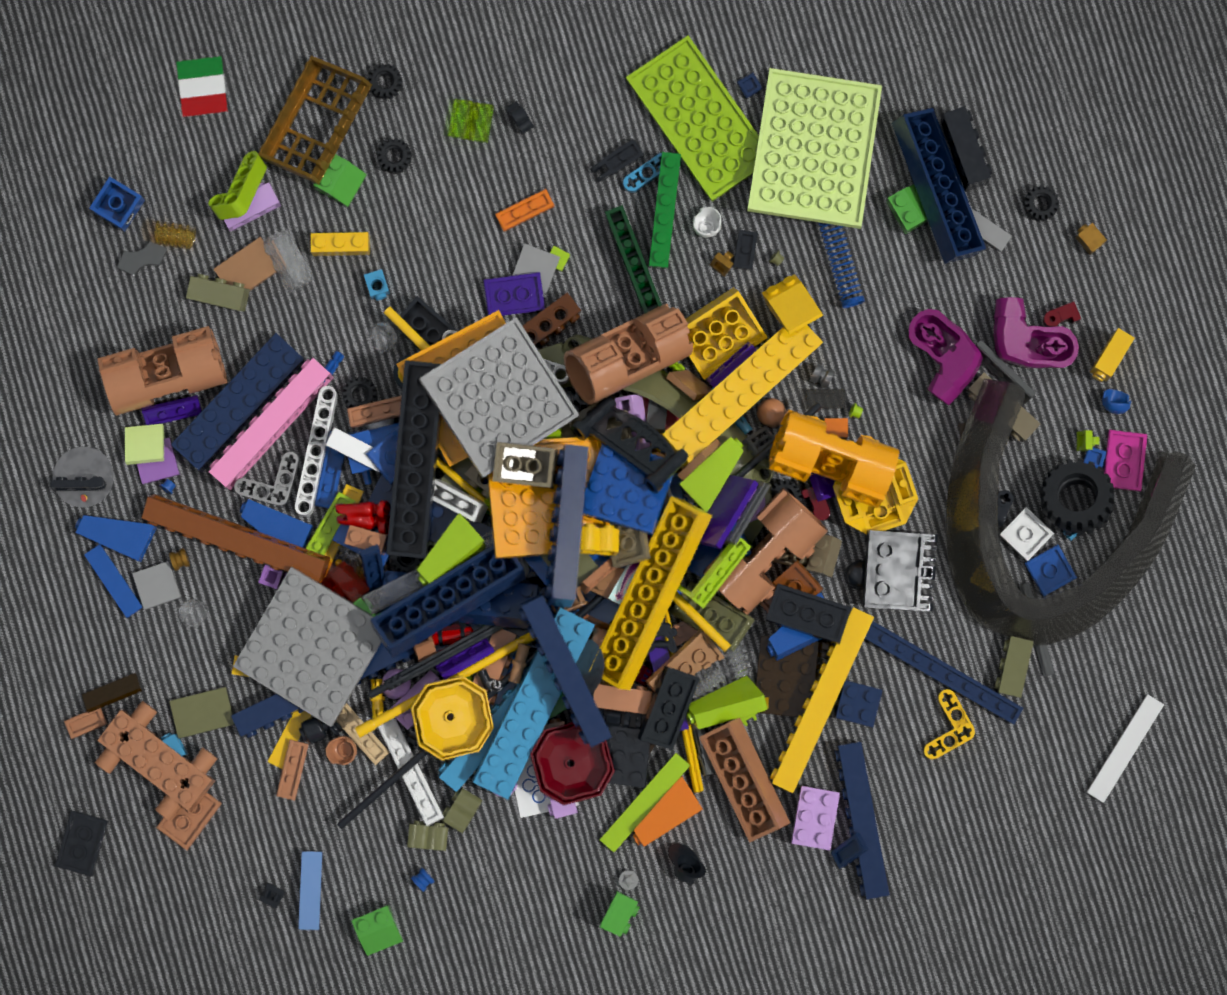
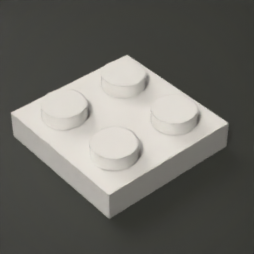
[999,507,1054,561]

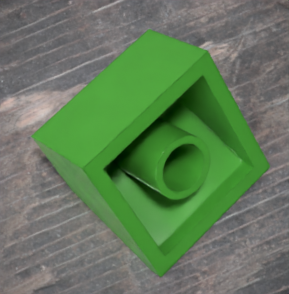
[313,154,367,207]
[886,185,928,234]
[600,891,640,937]
[351,905,403,956]

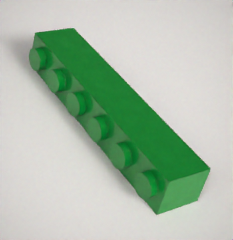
[649,152,681,270]

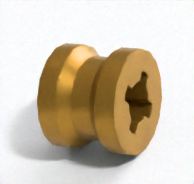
[169,548,190,571]

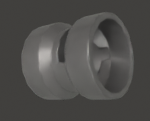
[810,364,835,389]

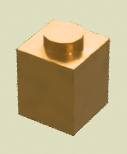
[1076,223,1107,255]

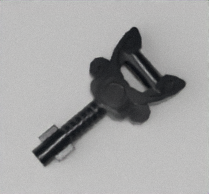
[648,615,677,653]

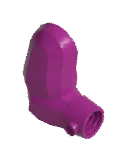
[994,297,1079,369]
[909,309,983,406]

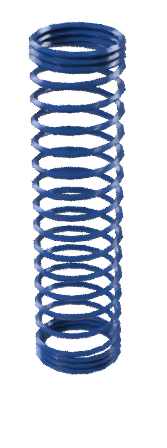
[818,222,865,308]

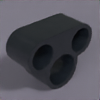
[505,101,534,134]

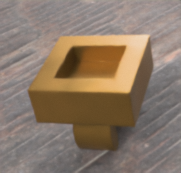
[710,251,734,277]

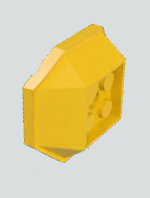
[833,459,919,535]

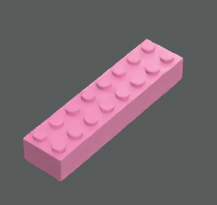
[209,358,334,490]

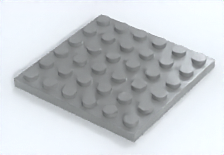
[419,317,579,478]
[233,567,382,727]

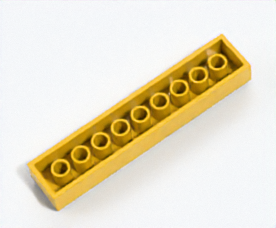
[662,325,823,468]
[589,496,712,691]

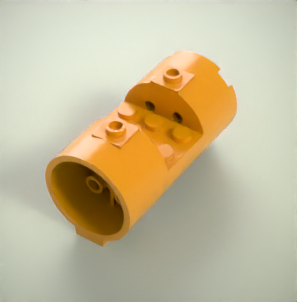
[769,410,899,508]

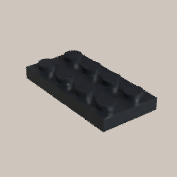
[766,584,852,645]
[637,666,700,751]

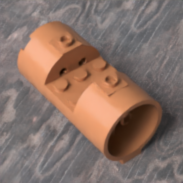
[564,303,693,404]
[98,326,228,416]
[703,488,828,615]

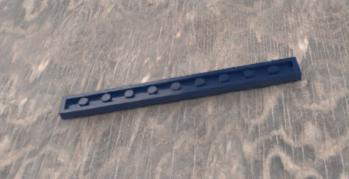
[865,621,1024,725]

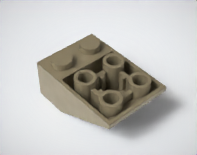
[772,535,842,578]

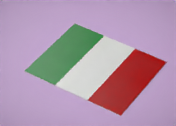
[176,56,228,117]

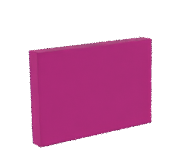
[1104,430,1147,492]

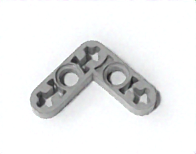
[234,452,300,506]

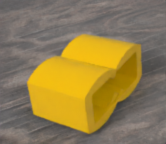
[580,524,619,556]

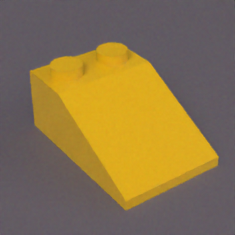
[762,274,823,334]

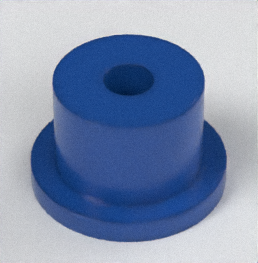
[159,479,176,495]

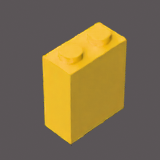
[1090,328,1135,382]

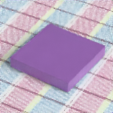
[137,437,180,485]

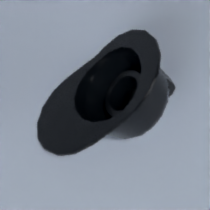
[668,843,706,886]

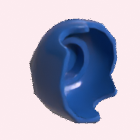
[1102,389,1131,415]

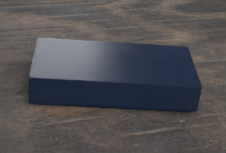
[831,833,869,869]

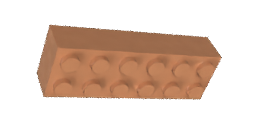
[699,718,790,843]

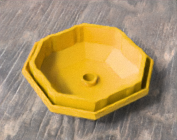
[410,676,494,760]

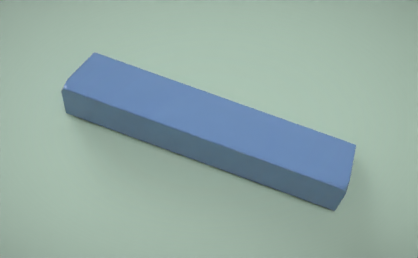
[299,851,322,930]

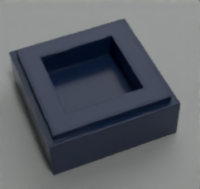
[737,73,763,99]

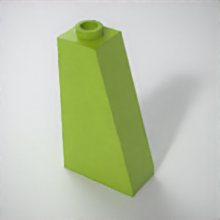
[679,437,744,512]
[417,513,486,587]
[686,675,768,730]

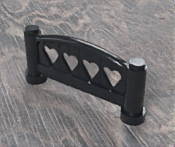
[571,397,689,494]

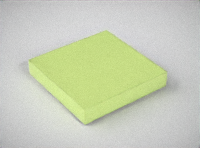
[125,424,164,465]

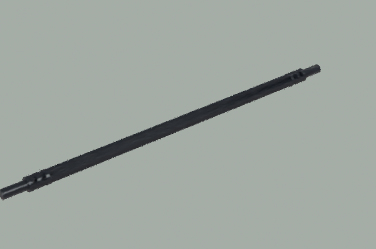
[368,586,579,699]

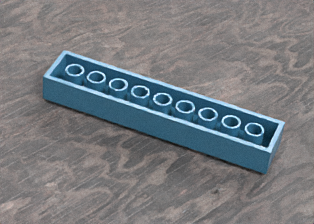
[472,607,595,799]

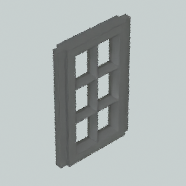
[724,480,770,545]

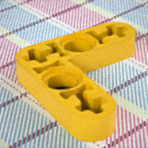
[923,689,975,759]

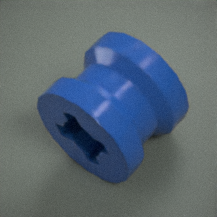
[411,867,435,892]

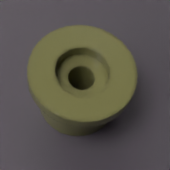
[769,250,784,266]

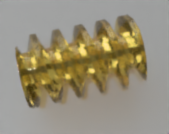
[154,220,196,249]

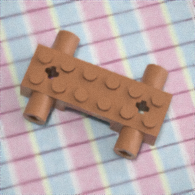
[95,701,218,821]

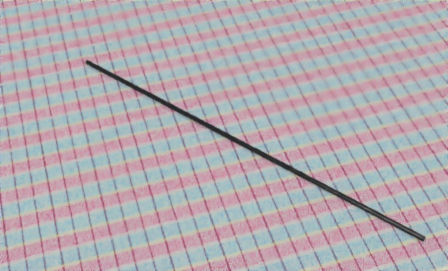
[337,402,822,829]

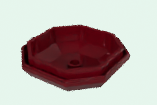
[530,722,615,806]

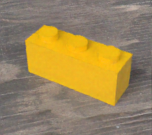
[311,232,370,256]

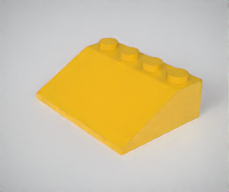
[686,287,768,380]

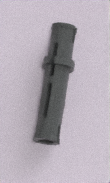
[691,724,715,776]

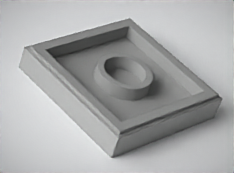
[512,244,560,293]
[132,561,181,610]

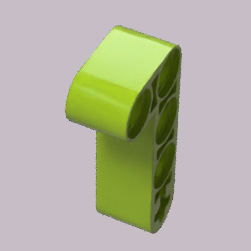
[208,151,267,220]

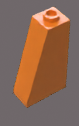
[633,777,703,846]

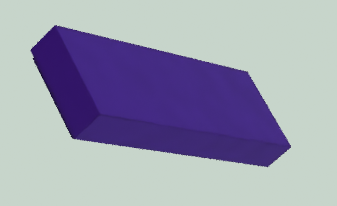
[706,342,757,388]
[142,395,202,425]
[435,638,495,680]

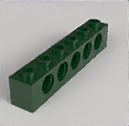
[605,205,662,314]

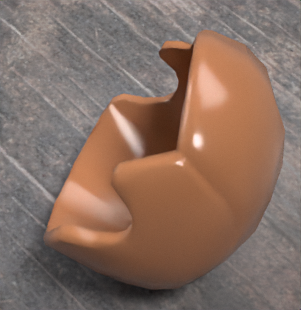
[756,398,787,428]
[325,736,357,765]

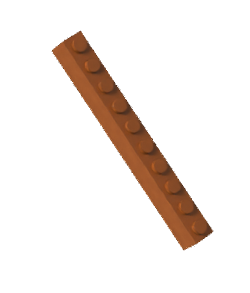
[142,494,330,582]

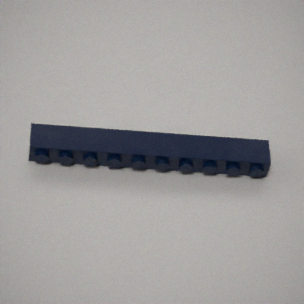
[231,643,415,739]

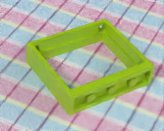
[677,531,751,609]

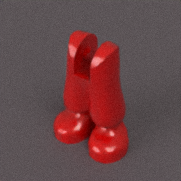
[335,500,390,535]

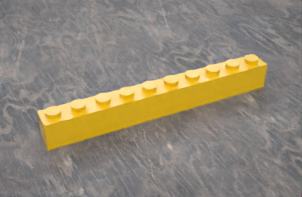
[770,607,874,793]

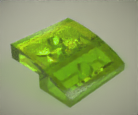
[448,99,494,143]

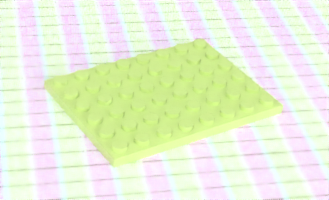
[747,68,882,229]

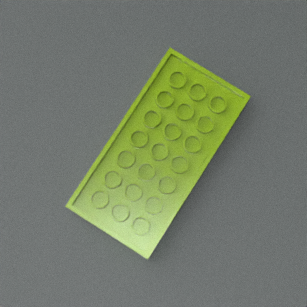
[626,35,759,202]

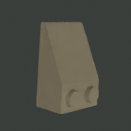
[492,442,558,488]

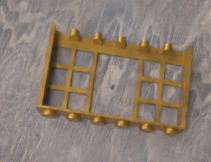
[258,55,372,185]

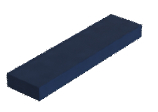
[359,544,385,600]

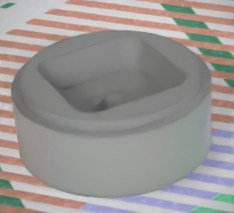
[619,870,638,890]

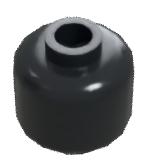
[299,716,329,744]

